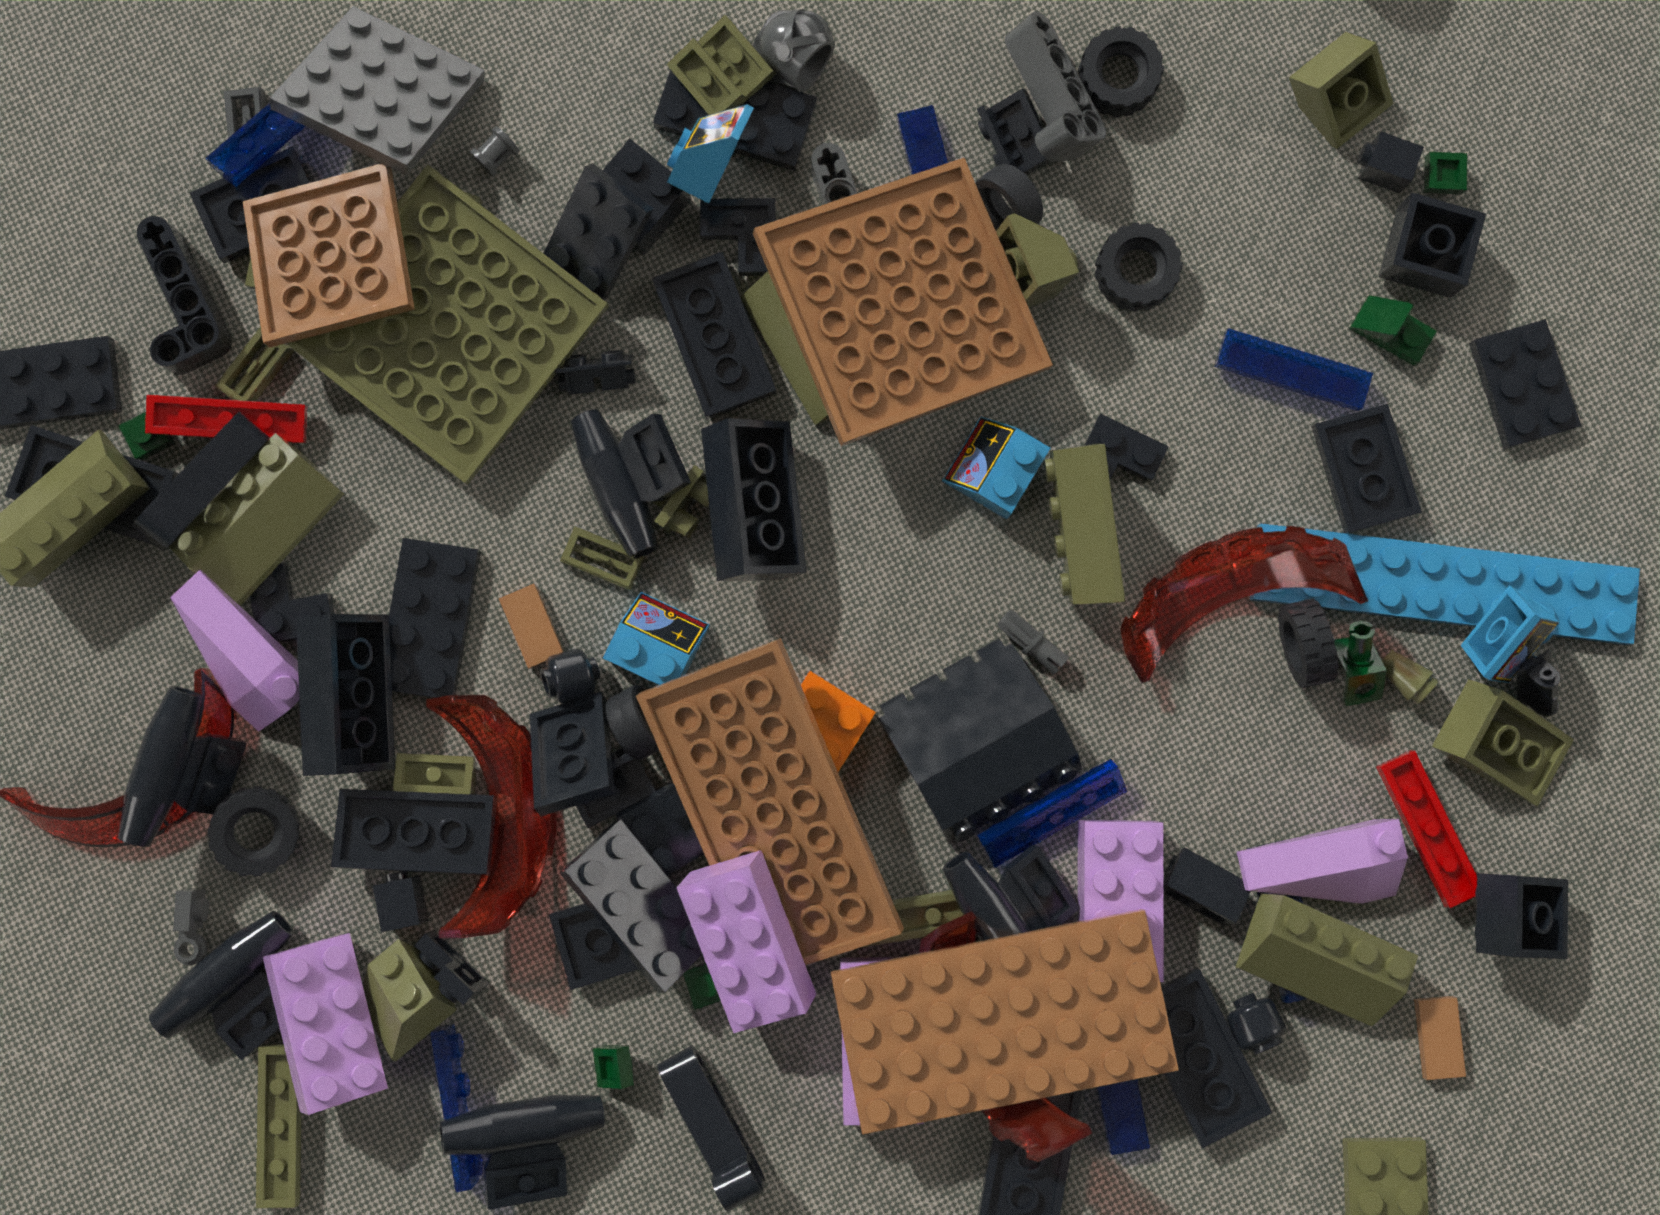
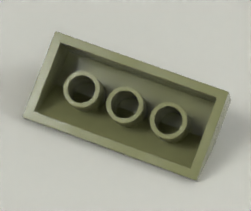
[740,271,829,427]
[0,430,151,588]
[169,433,344,606]
[1044,444,1125,605]
[1235,893,1418,1026]

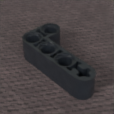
[136,216,232,375]
[132,411,270,552]
[657,1045,765,1212]

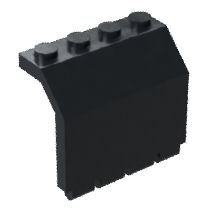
[878,638,1082,845]

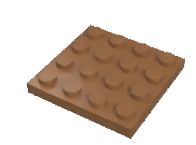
[243,163,415,347]

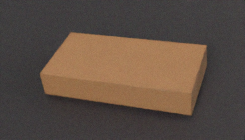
[499,583,564,669]
[1414,996,1466,1080]

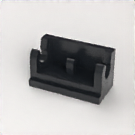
[1163,847,1251,926]

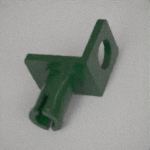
[1334,621,1387,706]

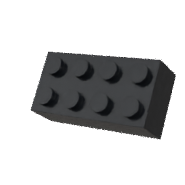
[701,418,807,581]
[296,614,396,776]

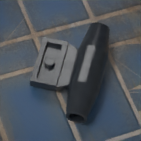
[571,409,691,560]
[118,686,247,847]
[942,845,1080,941]
[149,911,294,1061]
[440,1095,605,1210]

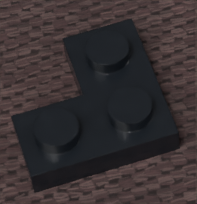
[700,198,776,276]
[1084,413,1169,482]
[250,563,335,643]
[415,930,490,1005]

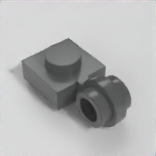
[173,888,209,965]

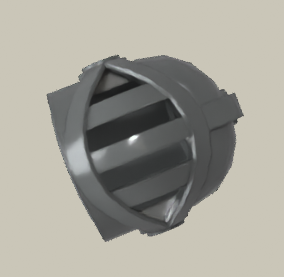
[753,9,835,92]

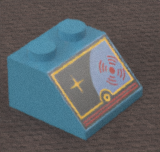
[667,105,754,203]
[942,416,1050,520]
[1460,585,1560,683]
[603,592,710,685]

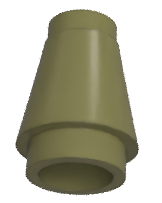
[1382,649,1438,704]

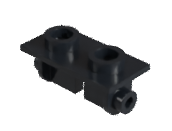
[555,350,636,395]
[1517,649,1560,717]

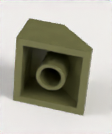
[1289,32,1394,149]
[996,213,1079,308]
[363,939,457,1061]

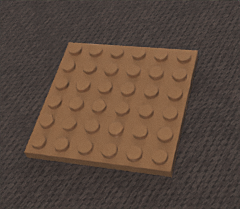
[753,158,1053,446]

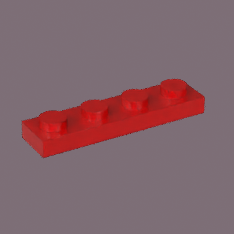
[145,395,308,443]
[1376,750,1477,908]

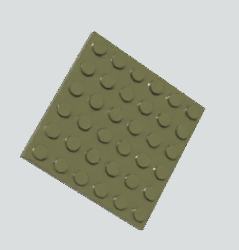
[286,164,609,485]

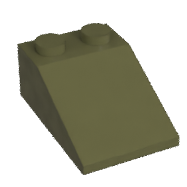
[1431,679,1574,807]

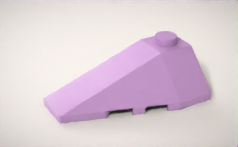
[170,569,299,732]
[1237,819,1408,904]

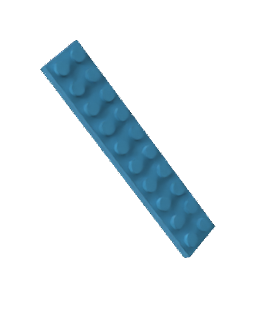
[1250,524,1640,645]

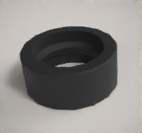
[975,164,1044,231]

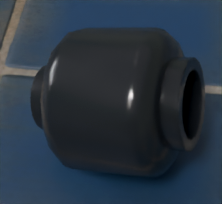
[540,649,600,703]
[1227,993,1286,1055]

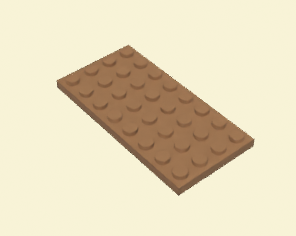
[636,638,904,965]
[831,909,1179,1135]

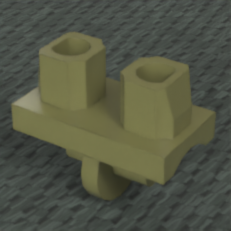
[653,465,709,538]

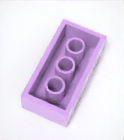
[1077,820,1164,982]
[677,850,816,1033]
[263,933,388,1115]

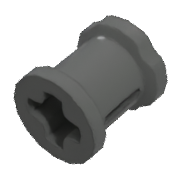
[470,126,520,177]

